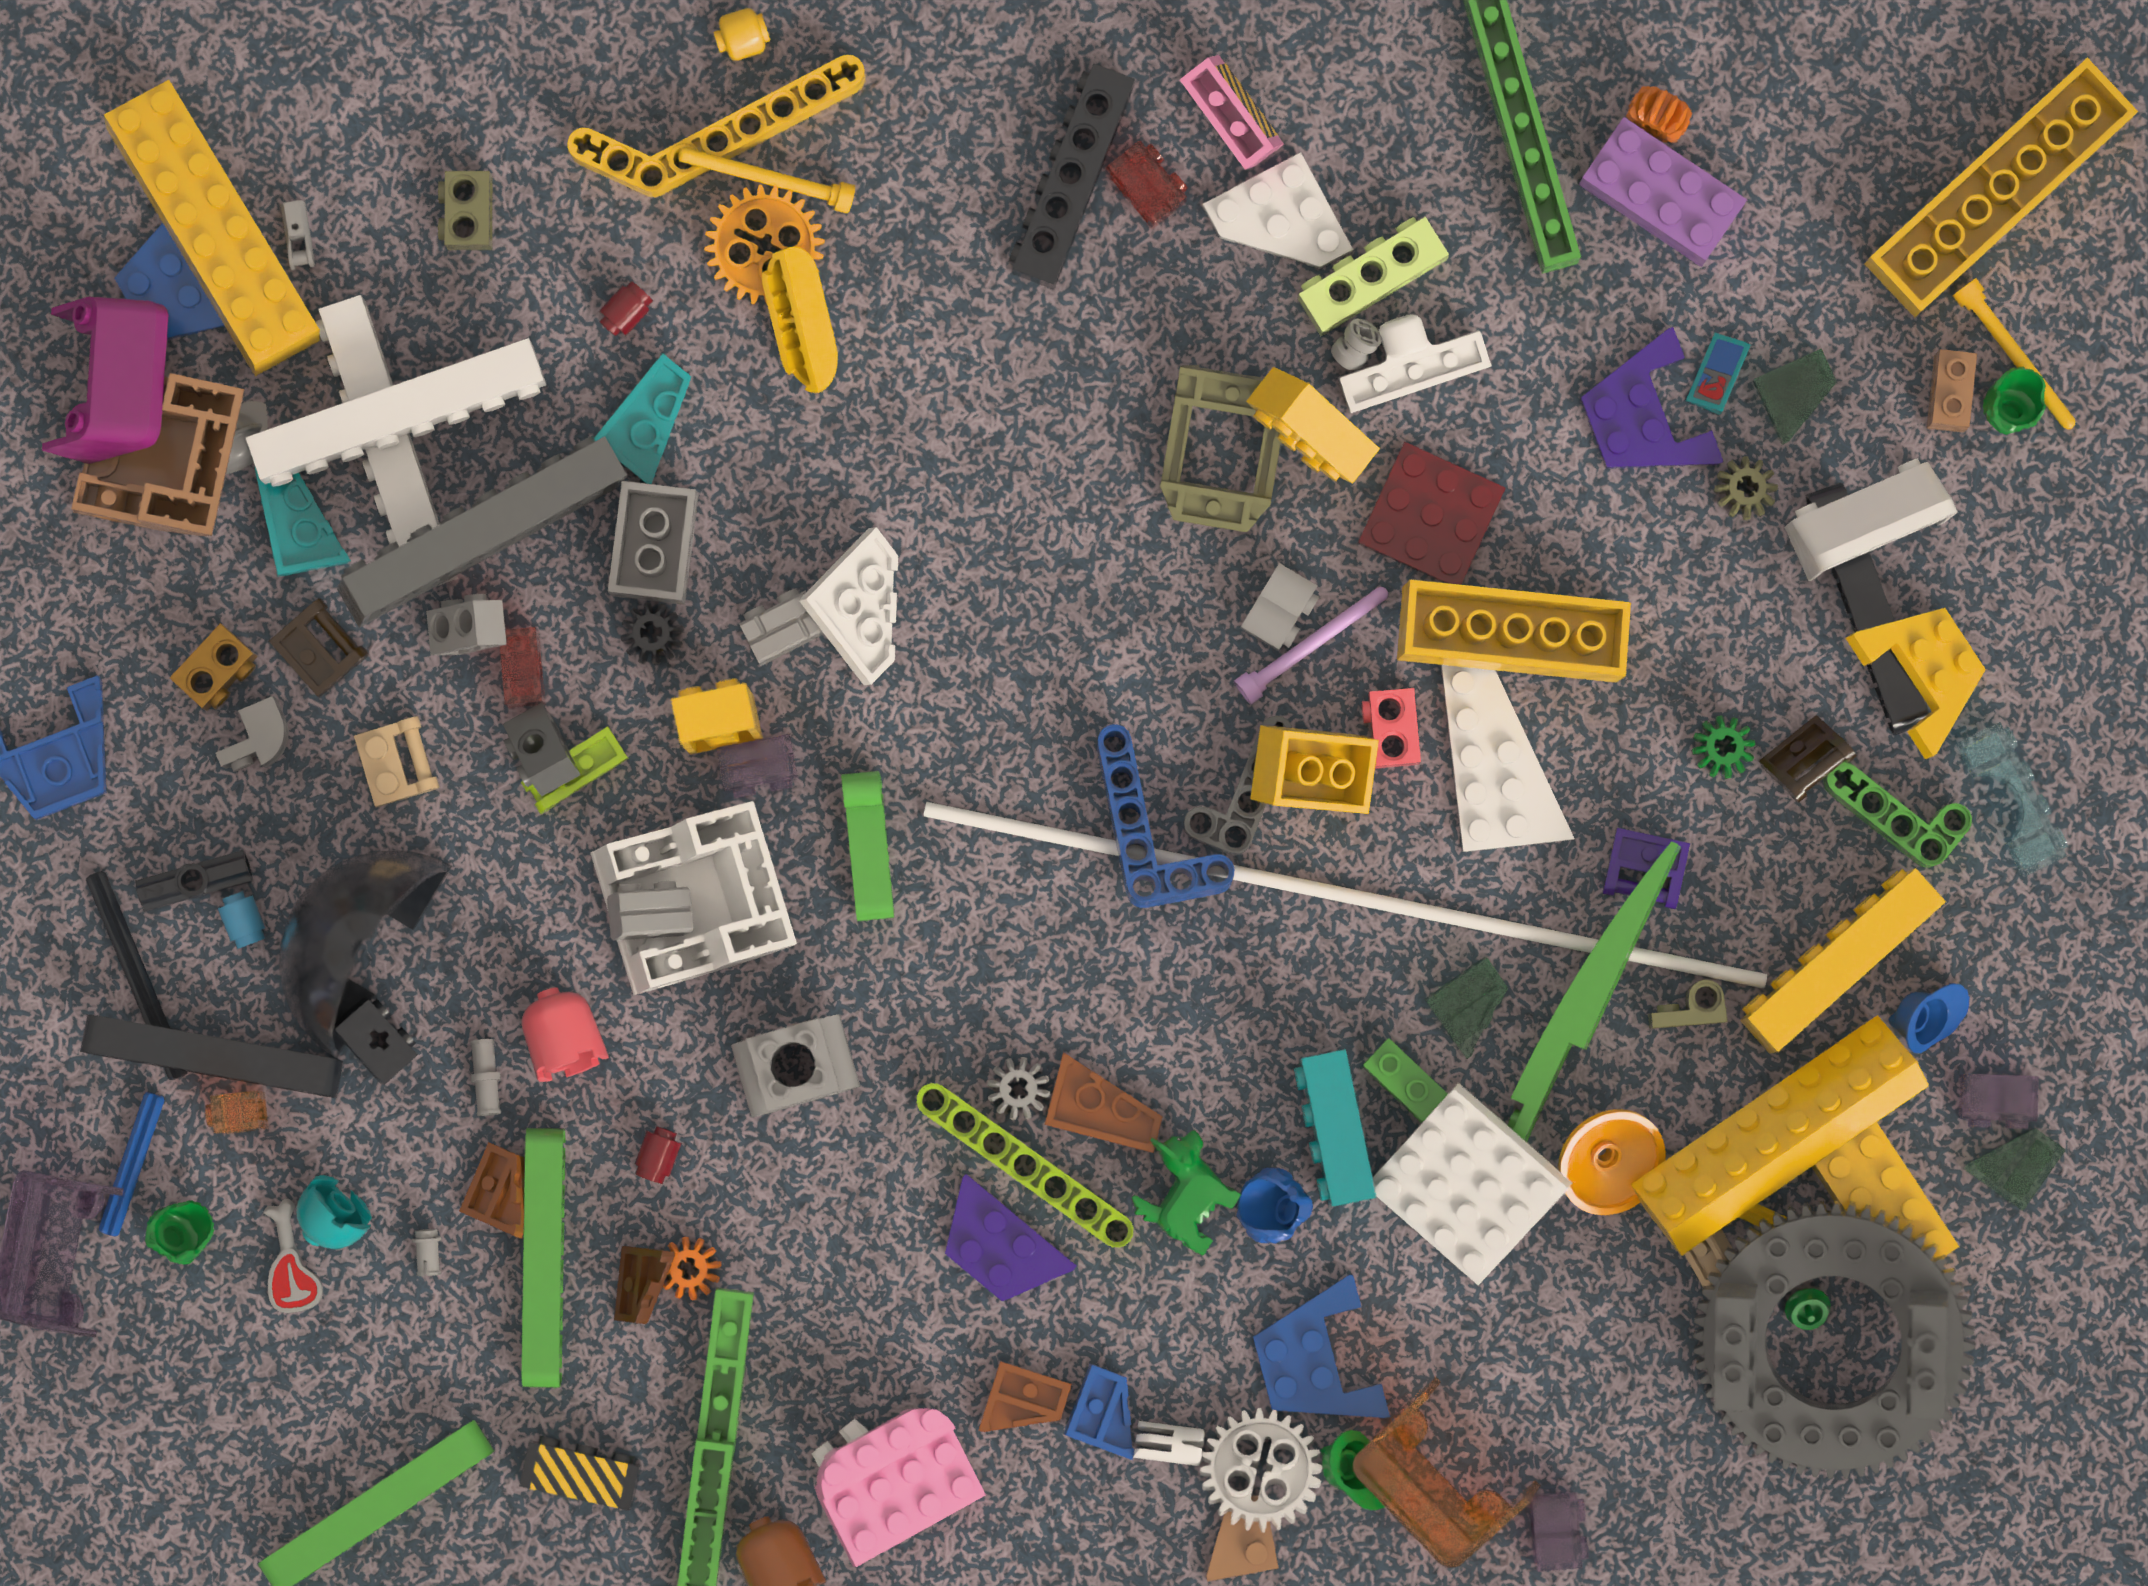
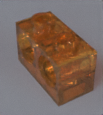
[205,1091,269,1134]

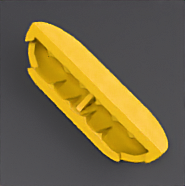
[762,247,838,393]

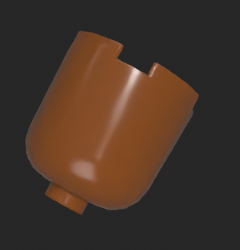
[736,1516,827,1586]

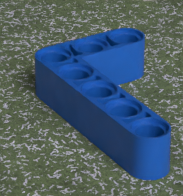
[1097,724,1235,908]

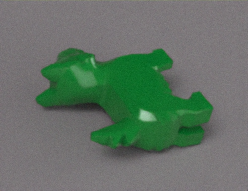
[1132,1130,1241,1256]

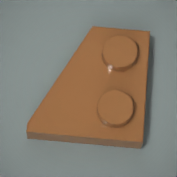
[1206,1494,1278,1582]

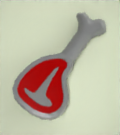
[264,1199,323,1313]

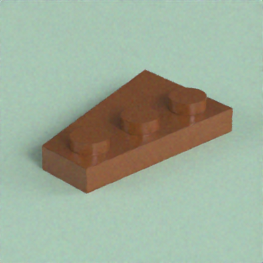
[1045,1052,1163,1153]

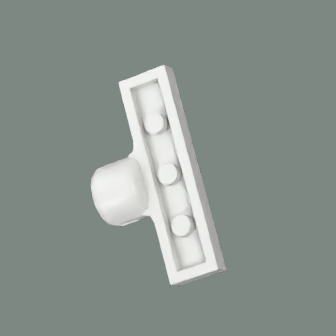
[1338,315,1491,413]

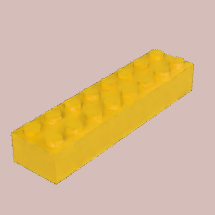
[1865,57,2138,318]
[104,80,320,376]
[1631,1015,1929,1256]

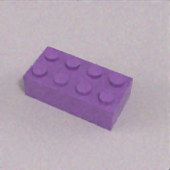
[1579,117,1747,267]

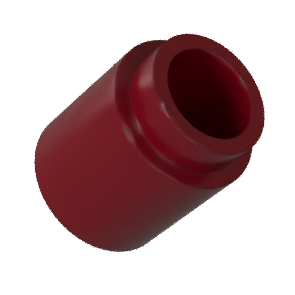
[599,281,653,337]
[634,1126,682,1184]

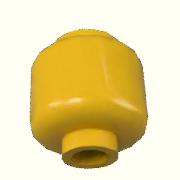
[713,8,770,61]

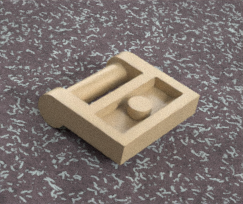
[354,716,440,808]

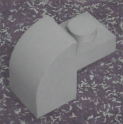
[215,696,289,772]

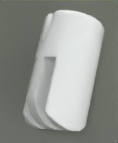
[1133,1421,1205,1466]

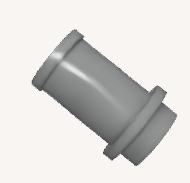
[412,1229,442,1276]

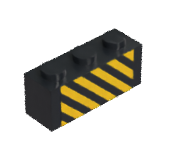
[519,1435,642,1511]

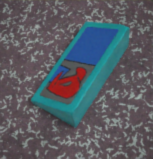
[1686,333,1751,415]

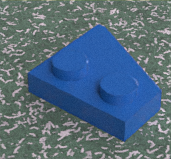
[1064,1364,1134,1460]

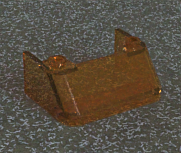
[1353,1377,1540,1568]

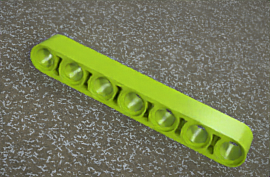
[916,1083,1133,1248]

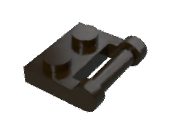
[269,598,369,698]
[1759,715,1857,803]

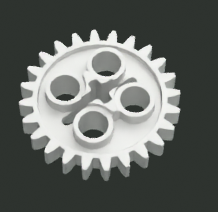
[1200,1408,1322,1532]

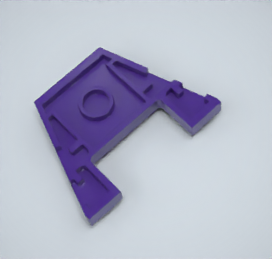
[1580,327,1724,468]

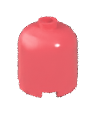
[521,987,609,1082]

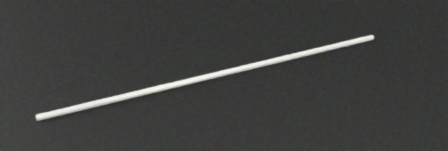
[924,802,1767,989]

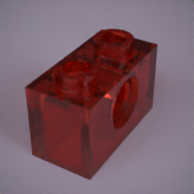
[500,627,546,708]

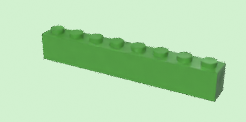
[1463,0,1581,274]

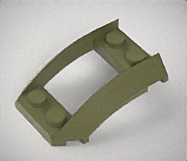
[1160,365,1281,532]

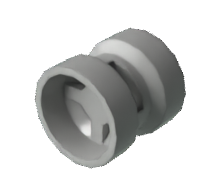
[1331,318,1382,371]

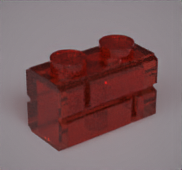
[1105,140,1188,230]

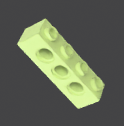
[1298,217,1449,336]

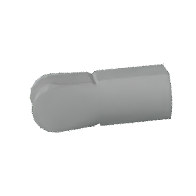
[280,200,315,270]

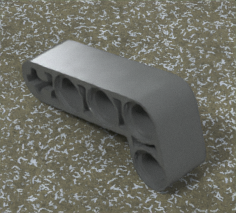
[1183,716,1292,855]

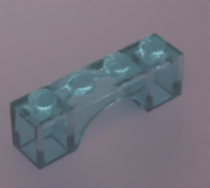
[1955,722,2068,877]

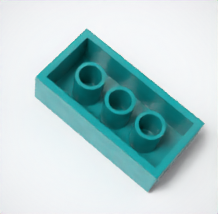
[1294,1049,1376,1207]

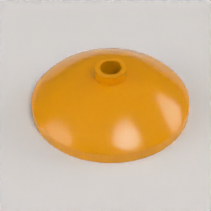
[1558,1109,1666,1215]

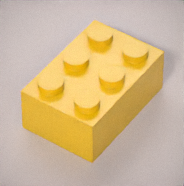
[1246,367,1380,484]
[1250,725,1379,814]

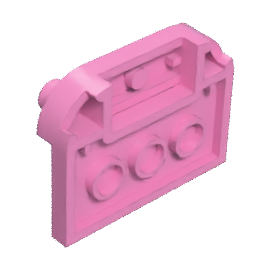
[815,1408,986,1567]

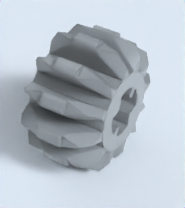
[987,1057,1050,1120]

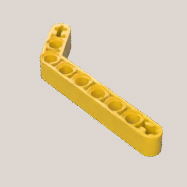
[567,55,866,197]

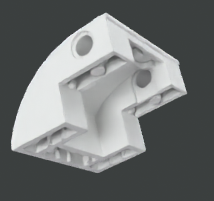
[590,801,797,995]

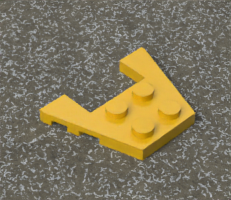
[1845,608,1986,759]

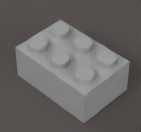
[608,481,699,605]

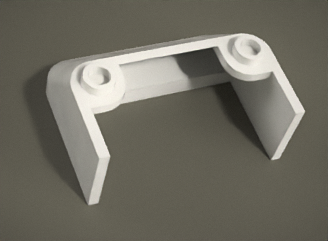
[1785,458,1958,581]

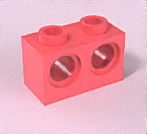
[1362,688,1421,769]

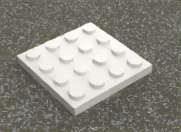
[1372,1083,1572,1285]

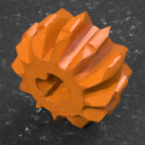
[1626,86,1692,143]
[663,1237,722,1300]

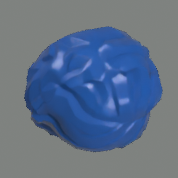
[1236,1167,1313,1244]

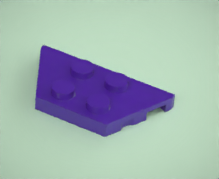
[945,1174,1077,1302]

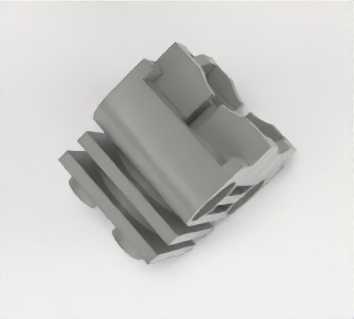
[731,1014,861,1118]

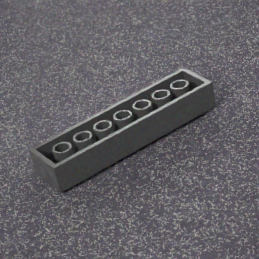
[337,436,627,628]

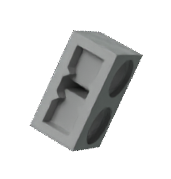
[426,594,507,656]

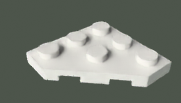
[1203,152,1353,268]
[799,527,898,685]

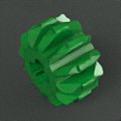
[1691,715,1756,779]

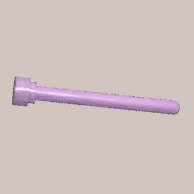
[1234,587,1388,705]

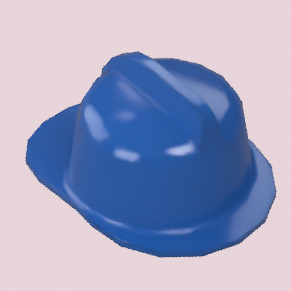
[1888,983,1970,1053]

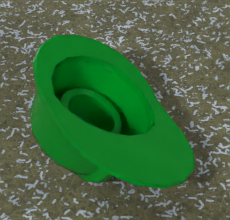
[1320,1430,1396,1511]

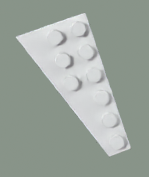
[1441,665,1574,852]

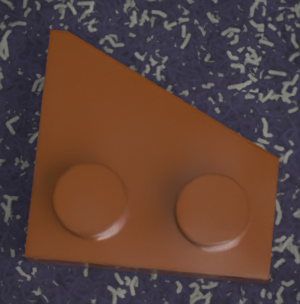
[459,1142,525,1238]
[978,1361,1072,1432]

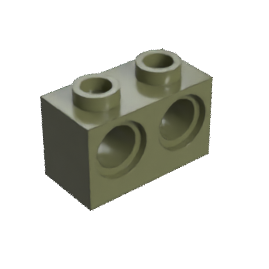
[438,171,493,250]

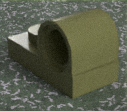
[1648,980,1727,1029]

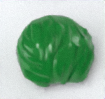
[1982,367,2046,435]
[145,1200,214,1264]

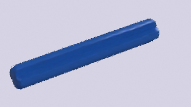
[99,1092,164,1236]

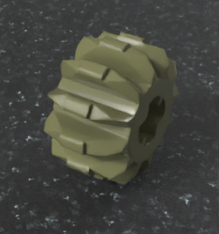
[1714,457,1778,521]

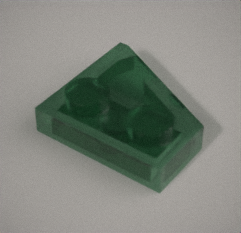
[1752,348,1837,445]
[1424,957,1508,1059]
[1963,1128,2066,1211]

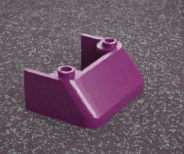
[42,297,168,464]

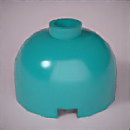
[296,1175,372,1250]

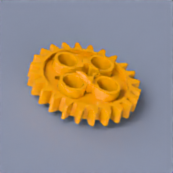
[704,185,825,306]

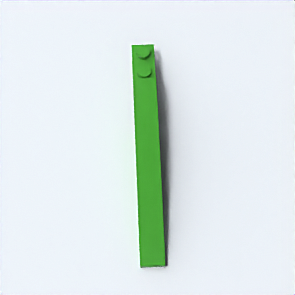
[1507,841,1681,1142]
[678,1288,754,1586]

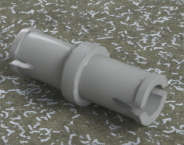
[470,1039,501,1116]

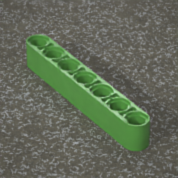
[522,1128,566,1388]
[258,1420,495,1586]

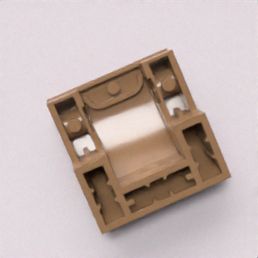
[71,373,244,536]

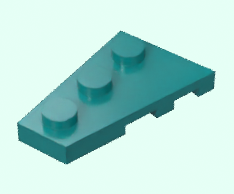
[594,353,691,484]
[254,467,351,577]

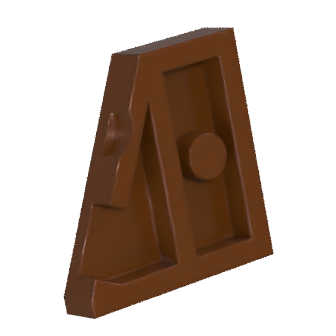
[614,1246,675,1324]

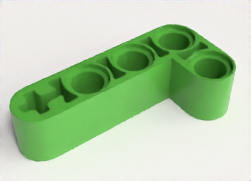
[1823,762,1972,868]
[841,771,894,922]

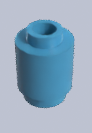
[218,891,265,949]

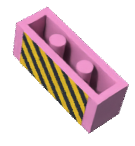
[1180,55,1284,170]

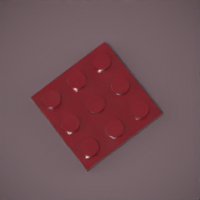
[1358,442,1506,585]

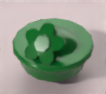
[1785,1288,1831,1330]

